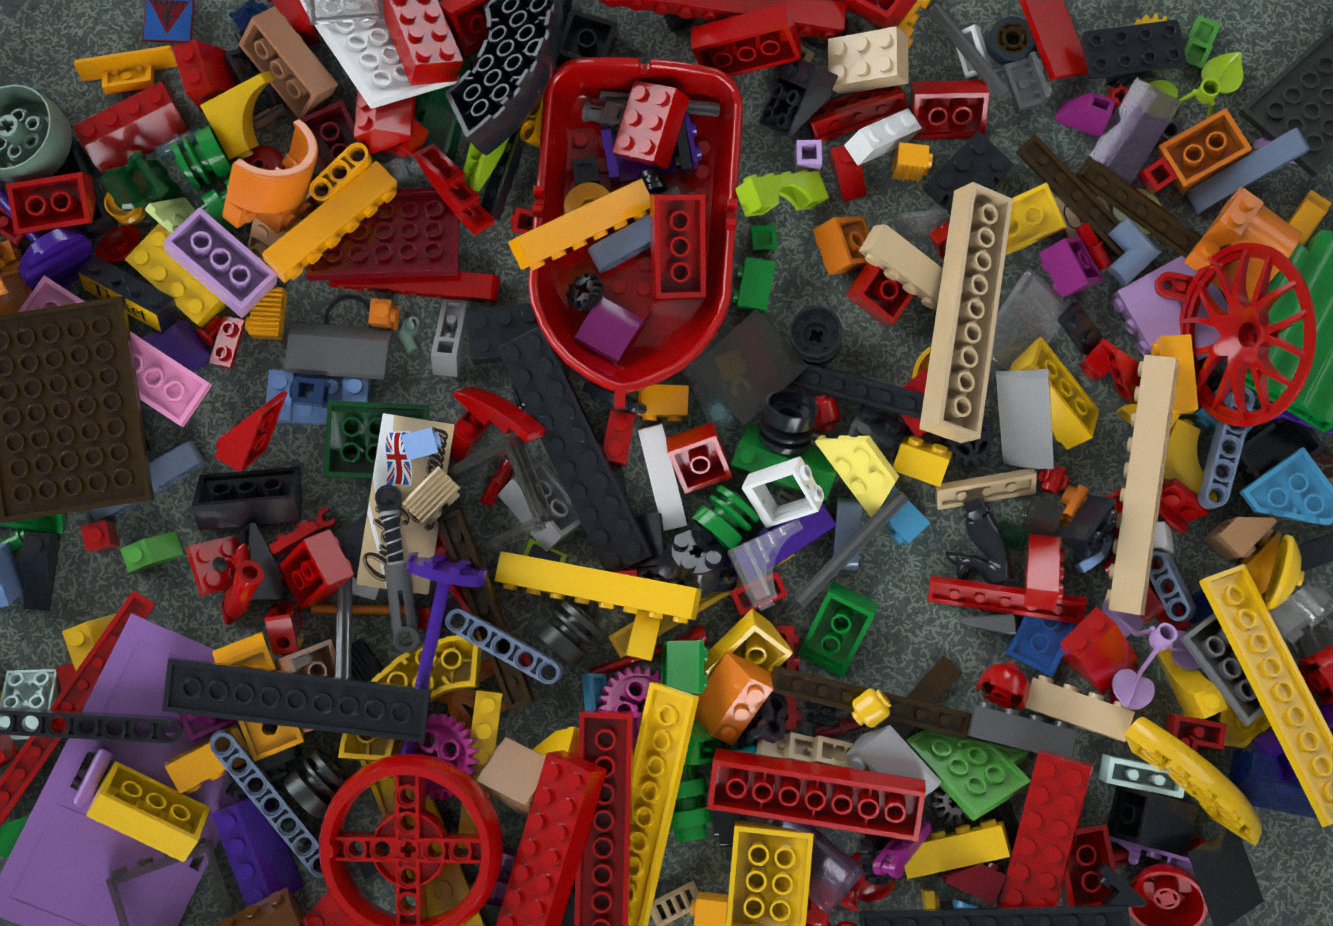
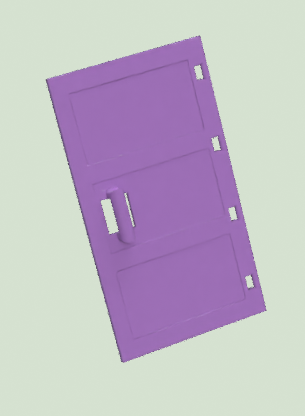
[0,613,275,926]

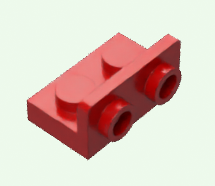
[1158,477,1209,534]

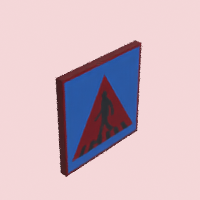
[142,0,195,43]

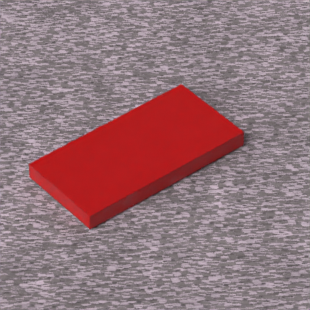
[1019,0,1087,80]

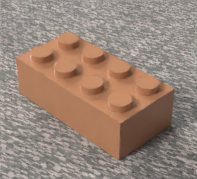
[238,6,338,119]

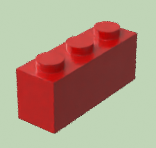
[1024,534,1065,610]

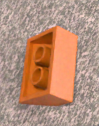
[695,650,773,746]

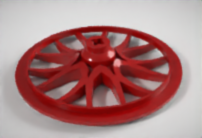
[1179,242,1317,427]

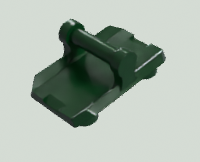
[100,150,181,211]

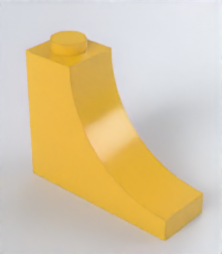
[200,71,275,160]
[1163,418,1224,507]
[1156,649,1228,719]

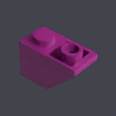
[1054,92,1115,137]

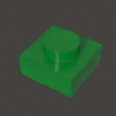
[750,224,778,253]

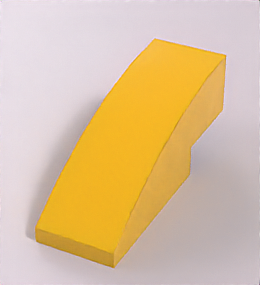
[626,609,662,661]

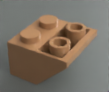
[1204,517,1277,561]

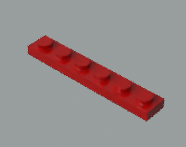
[927,575,1086,624]

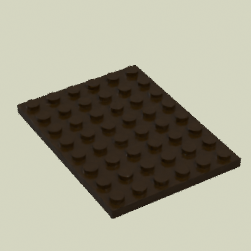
[0,296,154,523]

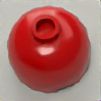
[976,662,1030,710]

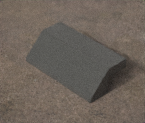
[284,322,393,380]

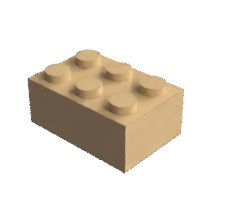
[828,26,909,94]

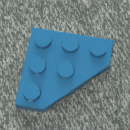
[1239,447,1333,525]

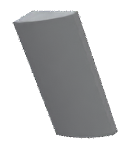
[996,369,1054,469]

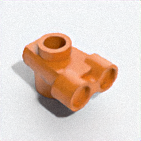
[1058,484,1089,527]

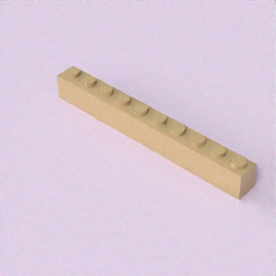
[1106,355,1180,615]

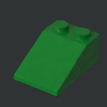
[797,581,879,677]

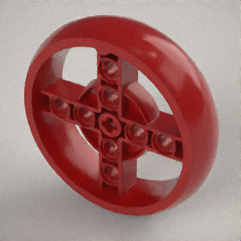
[319,754,503,926]

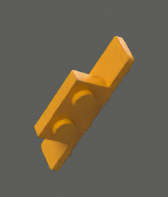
[74,45,177,95]

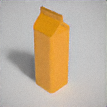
[1288,190,1332,246]

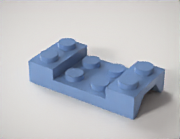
[266,370,372,425]

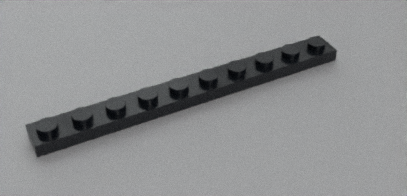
[481,0,573,220]
[859,904,1130,926]

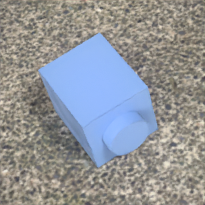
[401,428,442,460]

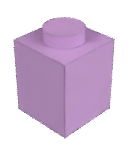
[794,140,822,173]

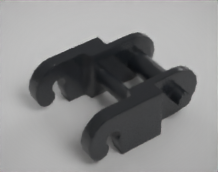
[805,700,838,727]

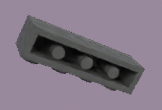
[967,702,1077,758]

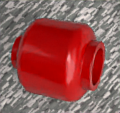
[813,394,841,433]

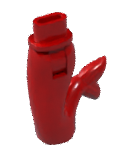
[221,543,265,625]

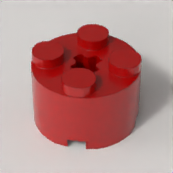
[1298,645,1333,705]

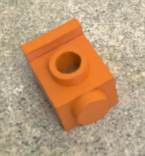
[368,298,400,331]

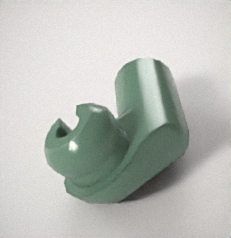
[398,316,420,354]

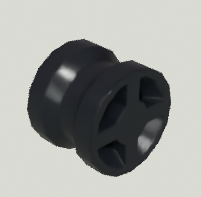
[638,168,667,194]

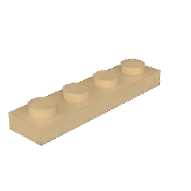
[935,468,1037,510]

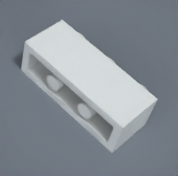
[844,109,922,166]

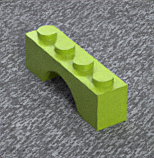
[735,170,829,217]

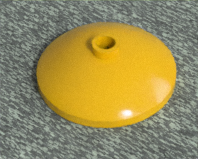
[1263,534,1305,610]

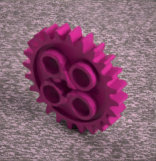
[597,666,661,748]
[398,714,480,800]

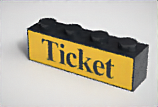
[77,255,179,333]

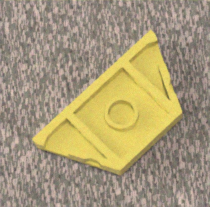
[815,435,899,517]

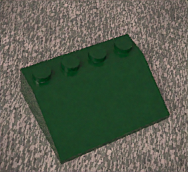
[323,400,430,480]

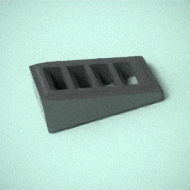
[959,614,1016,635]

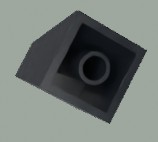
[1107,785,1199,857]

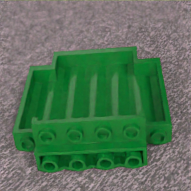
[1245,229,1333,433]

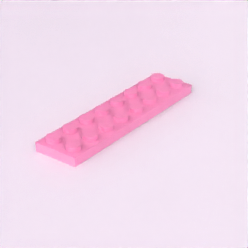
[18,276,212,427]

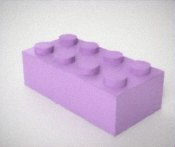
[163,207,277,318]

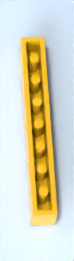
[494,551,702,624]

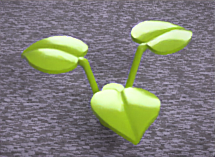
[1135,52,1243,120]

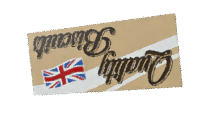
[356,413,455,595]

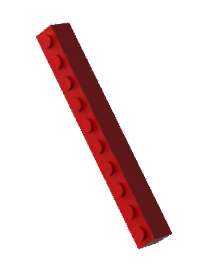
[599,0,846,41]

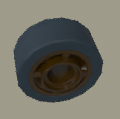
[986,16,1035,65]

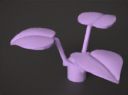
[1102,598,1201,710]

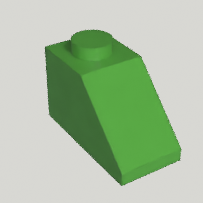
[120,531,185,574]

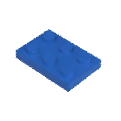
[1004,616,1078,677]

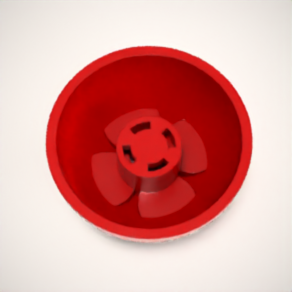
[1128,863,1208,926]

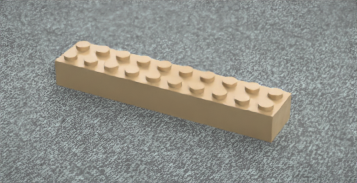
[919,182,1013,443]

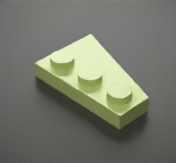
[145,197,195,234]

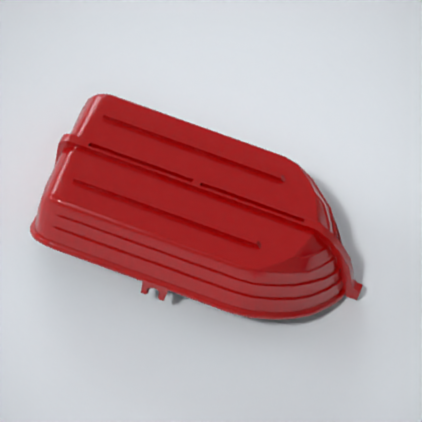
[528,57,743,409]

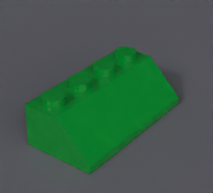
[731,423,837,505]

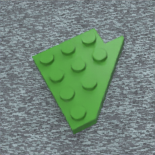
[905,729,1031,821]

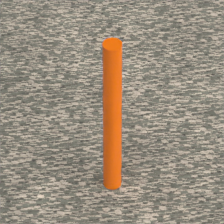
[311,604,406,615]

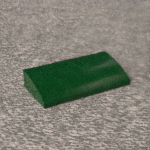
[414,61,474,161]

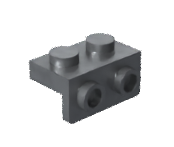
[1002,52,1052,113]

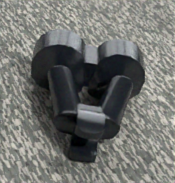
[739,692,787,744]

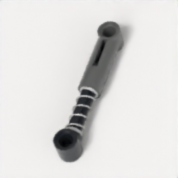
[375,484,419,652]

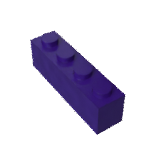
[733,504,836,582]

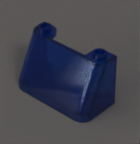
[1229,750,1318,819]

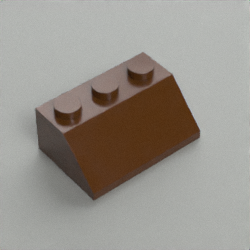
[215,887,305,926]

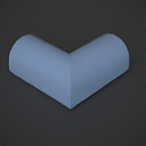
[1107,216,1162,287]

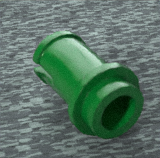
[0,529,28,552]

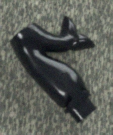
[945,497,1014,584]

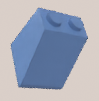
[0,542,23,608]

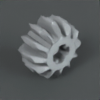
[932,785,970,824]

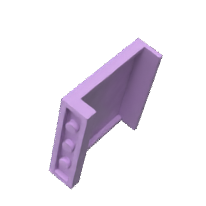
[1111,256,1228,361]

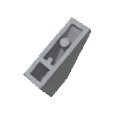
[431,299,468,377]

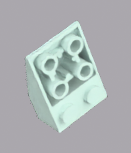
[0,669,58,751]

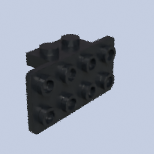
[1081,20,1186,87]

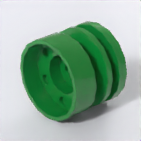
[171,125,233,191]
[692,485,760,552]

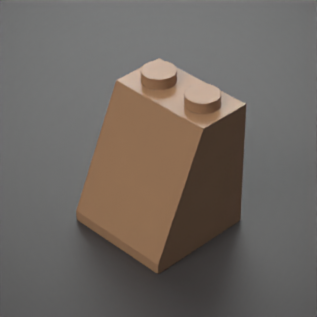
[476,737,546,818]

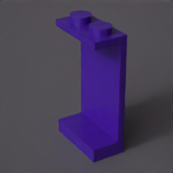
[601,114,702,185]

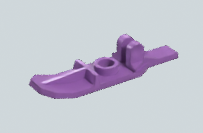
[1109,836,1193,869]

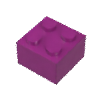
[1039,237,1103,297]

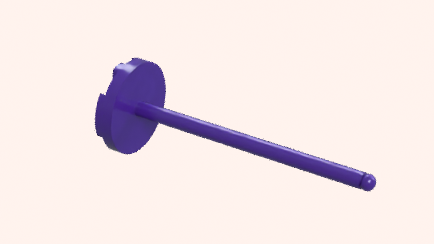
[0,187,94,291]
[400,552,487,754]

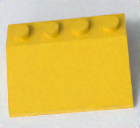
[726,820,814,926]

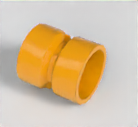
[104,192,146,226]

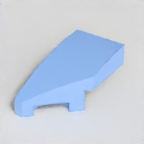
[1074,535,1113,574]

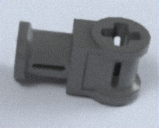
[582,100,627,134]

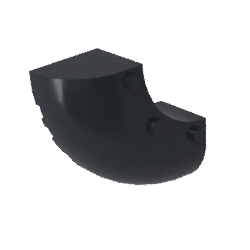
[445,0,564,156]

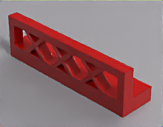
[807,85,906,142]

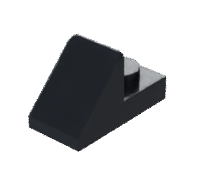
[1094,862,1148,907]

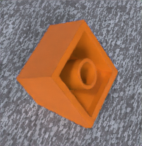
[813,216,870,275]

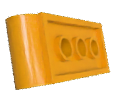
[212,632,305,762]

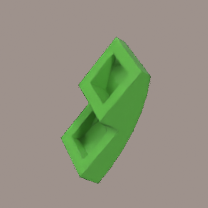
[1184,15,1221,69]

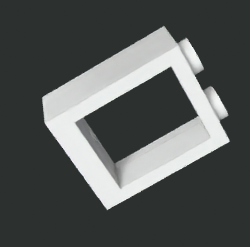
[742,456,824,528]

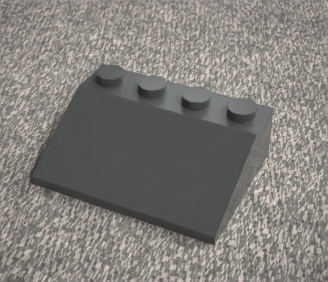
[1180,611,1264,726]

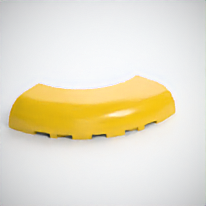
[338,634,482,760]
[1124,717,1262,846]

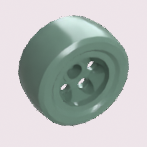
[0,85,72,183]

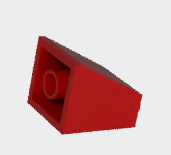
[172,40,238,112]
[1060,607,1138,696]

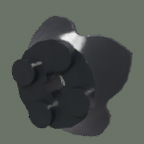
[656,529,731,598]

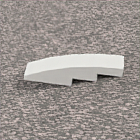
[638,424,687,531]

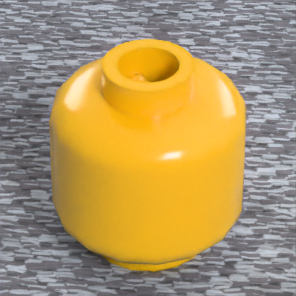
[851,688,892,728]

